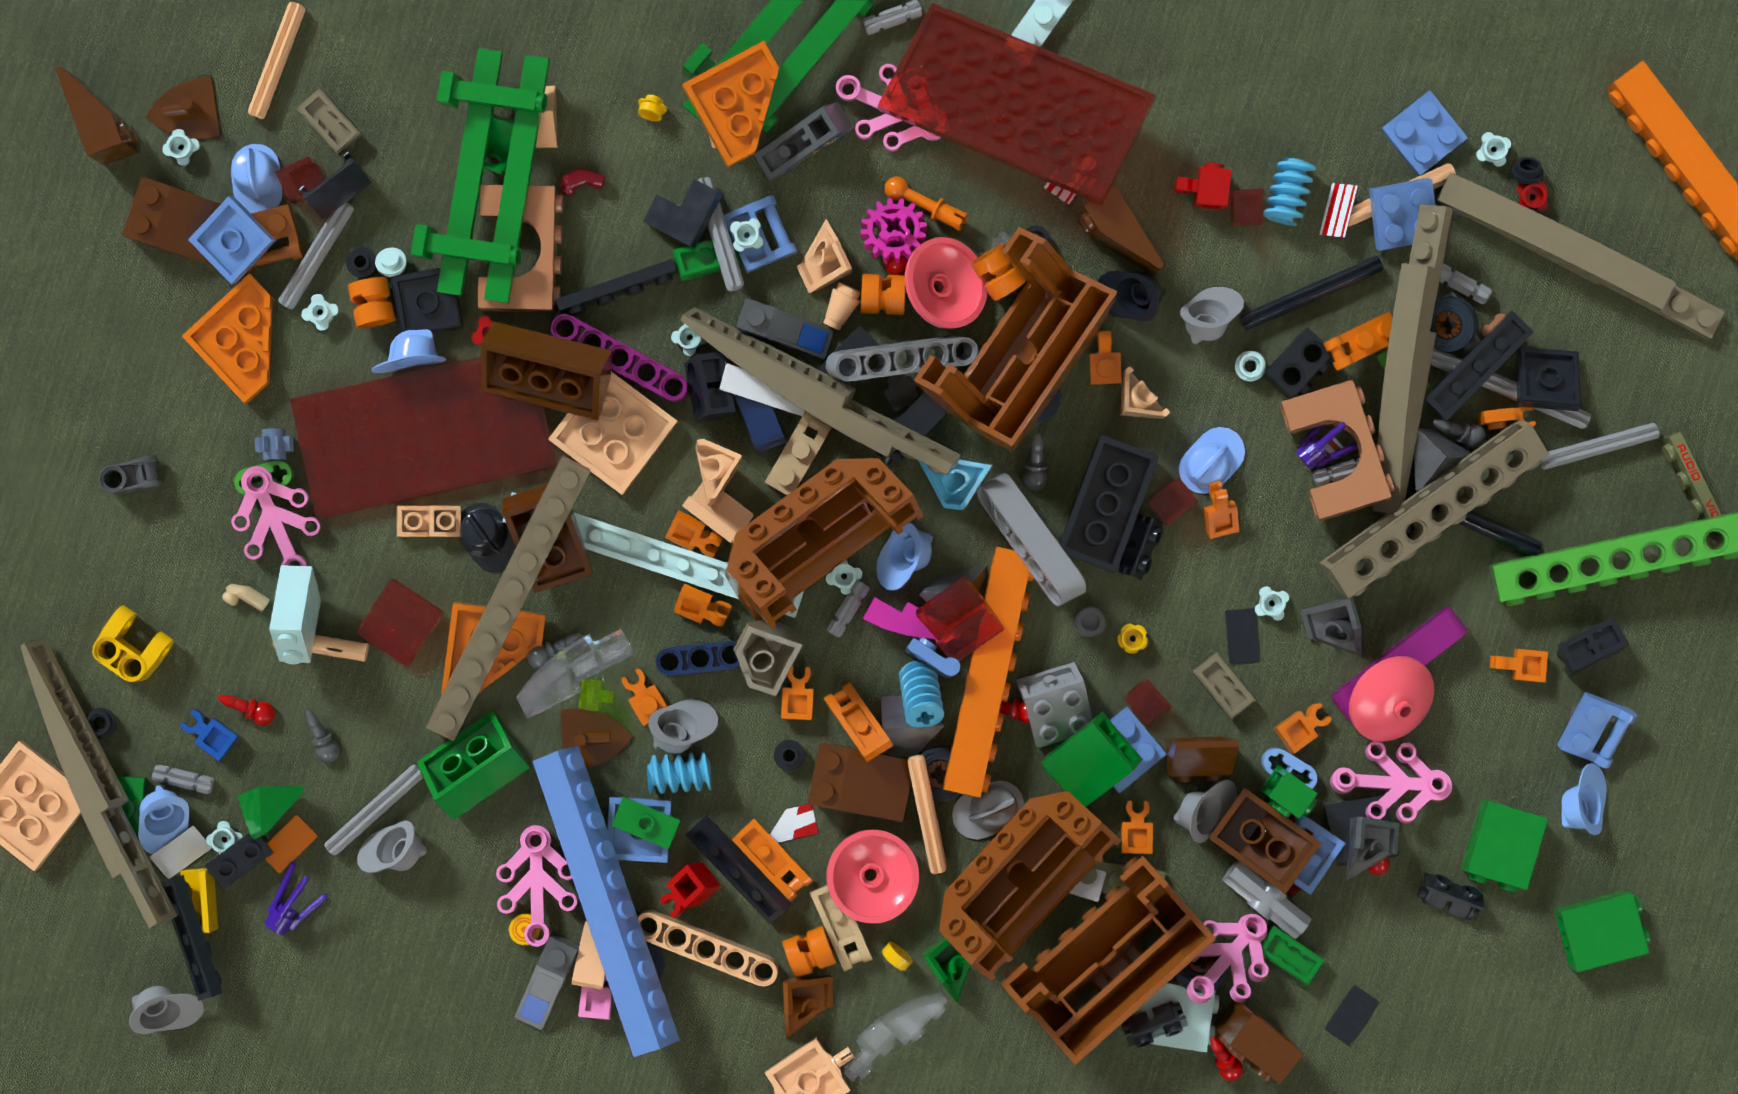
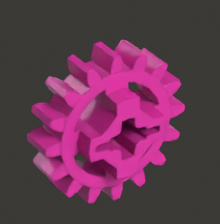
[860,198,927,264]

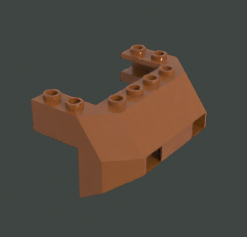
[913,227,1118,452]
[724,458,923,629]
[939,791,1122,982]
[1000,856,1216,1065]

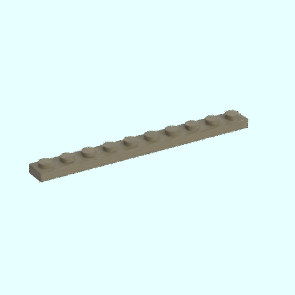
[426,455,590,741]

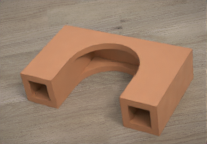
[478,185,563,313]
[1280,380,1394,523]

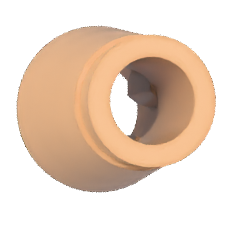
[823,282,861,330]

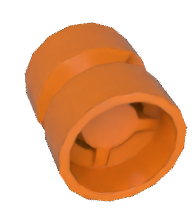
[971,243,1027,301]
[861,274,905,315]
[347,277,396,328]
[782,925,837,979]

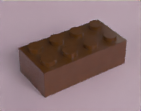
[1214,1000,1304,1084]

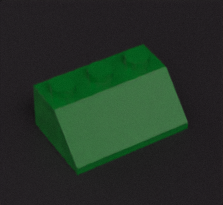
[417,710,530,820]

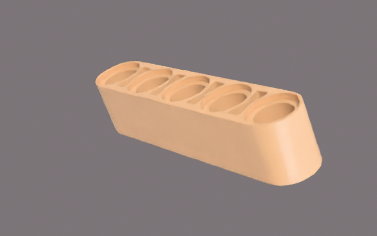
[638,910,779,987]

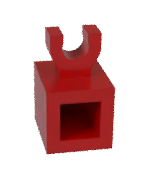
[1174,162,1231,211]
[659,862,721,918]

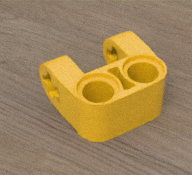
[92,605,175,682]

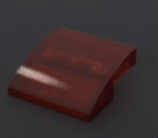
[916,575,1004,661]
[357,578,444,667]

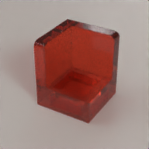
[275,156,324,204]
[1229,189,1265,227]
[1148,477,1198,525]
[1122,678,1172,725]

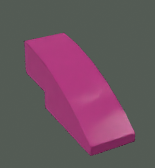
[863,598,962,639]

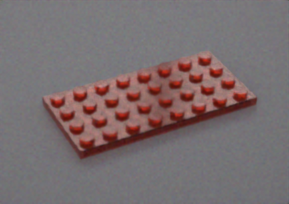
[878,3,1155,205]
[290,357,557,519]

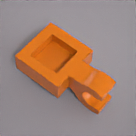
[1089,331,1122,385]
[1477,407,1536,430]
[1204,481,1239,539]
[673,583,732,627]
[1489,649,1548,682]

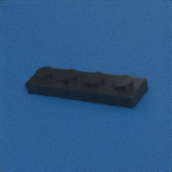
[556,259,678,316]
[1424,311,1534,421]
[686,815,792,924]
[161,875,223,1001]

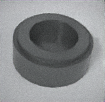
[1074,606,1106,637]

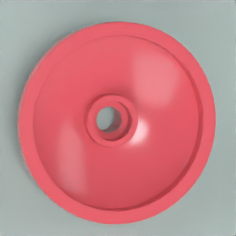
[905,237,987,329]
[1349,656,1435,742]
[826,830,919,923]

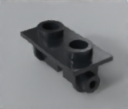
[1118,514,1163,581]
[204,833,274,890]
[1417,872,1485,920]
[1121,1001,1188,1048]

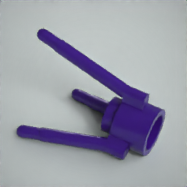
[1295,422,1358,470]
[264,862,327,935]

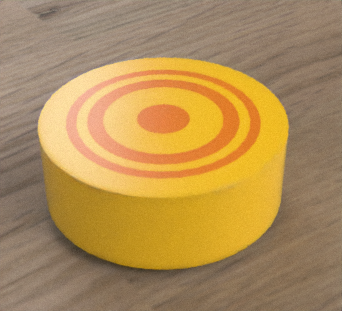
[509,913,541,945]
[882,941,913,971]

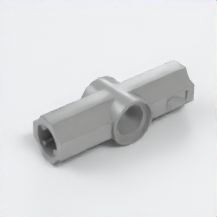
[1222,860,1312,939]

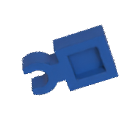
[180,709,240,761]

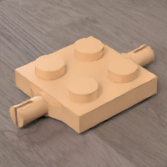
[765,1037,855,1094]

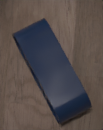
[734,366,787,455]
[655,641,740,676]

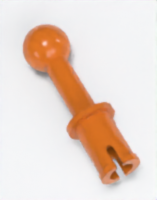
[884,176,968,231]

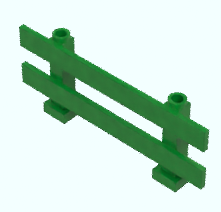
[681,0,875,132]
[411,48,550,304]

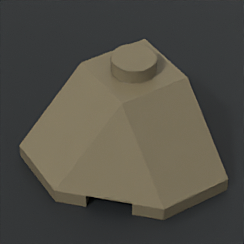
[734,620,803,696]

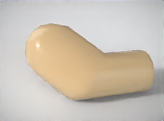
[222,584,270,612]

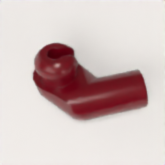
[560,168,606,196]

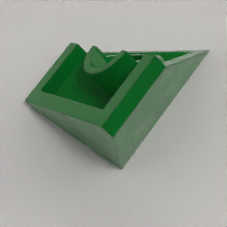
[237,786,305,839]
[923,937,971,1003]

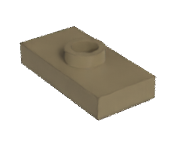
[296,88,362,156]
[1192,652,1256,720]

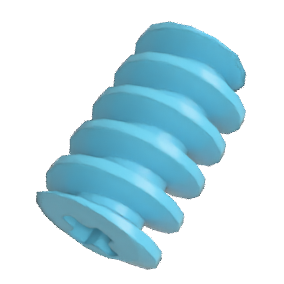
[1263,157,1317,226]
[899,661,944,728]
[647,752,712,794]

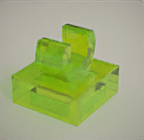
[579,678,614,711]

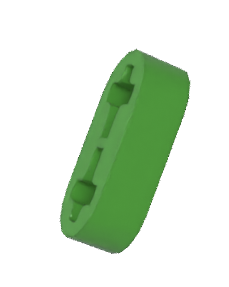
[234,460,295,495]

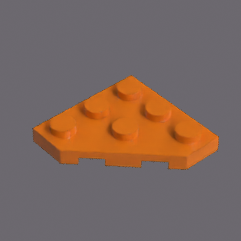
[682,41,779,168]
[182,273,273,404]
[441,602,546,695]

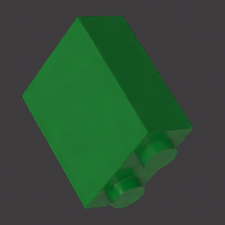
[1041,712,1143,807]
[1461,799,1548,893]
[1554,890,1650,972]

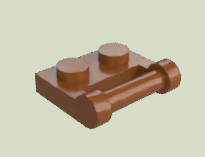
[247,204,304,272]

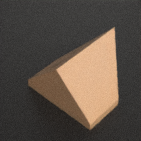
[796,219,852,293]
[1119,366,1170,419]
[695,439,742,506]

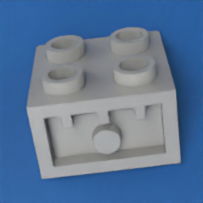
[1016,662,1092,748]

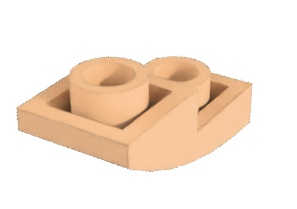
[396,506,461,537]
[572,921,606,990]

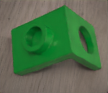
[484,114,514,175]

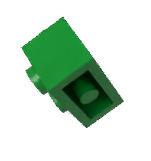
[1260,765,1318,818]

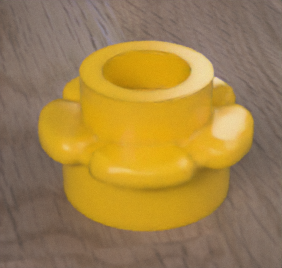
[638,95,667,121]
[1118,624,1148,654]

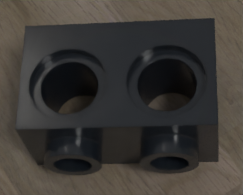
[1263,327,1333,399]
[684,352,736,423]

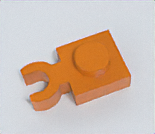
[665,510,723,558]
[781,666,814,720]
[621,668,668,726]
[1273,703,1332,754]
[1121,800,1153,854]

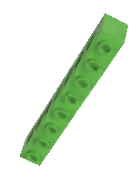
[1490,512,1738,606]

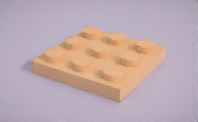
[548,371,678,495]
[0,740,81,871]

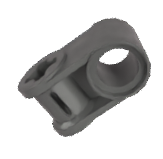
[98,455,163,494]

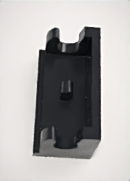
[299,152,372,220]
[1556,617,1629,677]

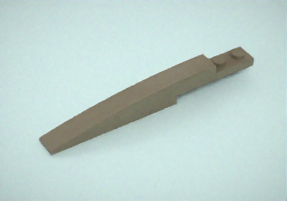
[1436,173,1725,339]
[1373,204,1453,513]
[681,307,961,475]
[20,639,178,928]

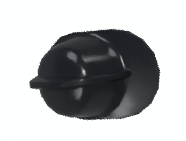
[1097,271,1166,321]
[458,503,516,572]

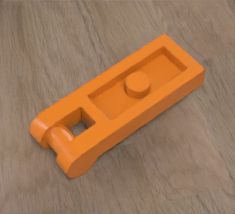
[1323,311,1392,371]
[823,682,893,762]
[732,818,814,902]

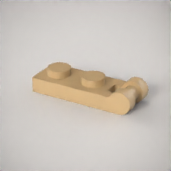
[765,411,832,495]
[810,885,873,972]

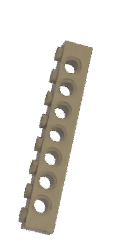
[1319,419,1549,599]

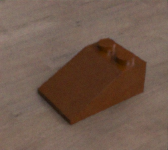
[55,66,139,166]
[122,177,221,267]
[1078,186,1165,276]
[502,484,593,593]
[1165,736,1239,782]
[807,742,912,822]
[1209,788,1322,894]

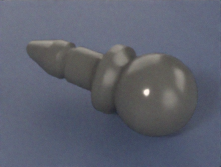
[1433,420,1487,449]
[1023,433,1048,491]
[527,633,583,670]
[305,709,340,763]

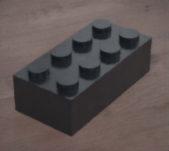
[1059,435,1159,573]

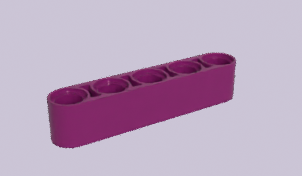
[551,314,689,403]
[1330,606,1469,722]

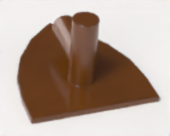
[146,76,221,139]
[561,708,633,768]

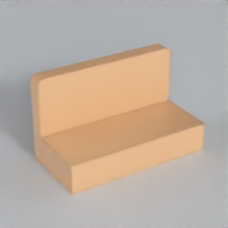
[682,482,754,544]

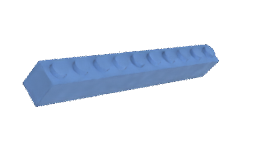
[532,746,680,1057]

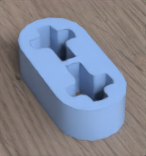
[1261,748,1317,789]

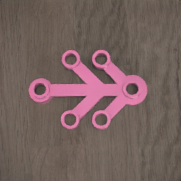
[836,64,948,152]
[231,466,321,566]
[1330,741,1452,824]
[496,825,579,947]
[1186,914,1269,1004]

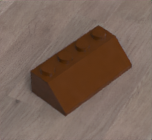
[481,321,612,420]

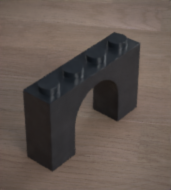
[818,326,948,466]

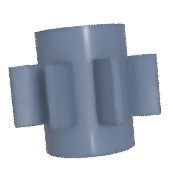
[254,428,294,461]

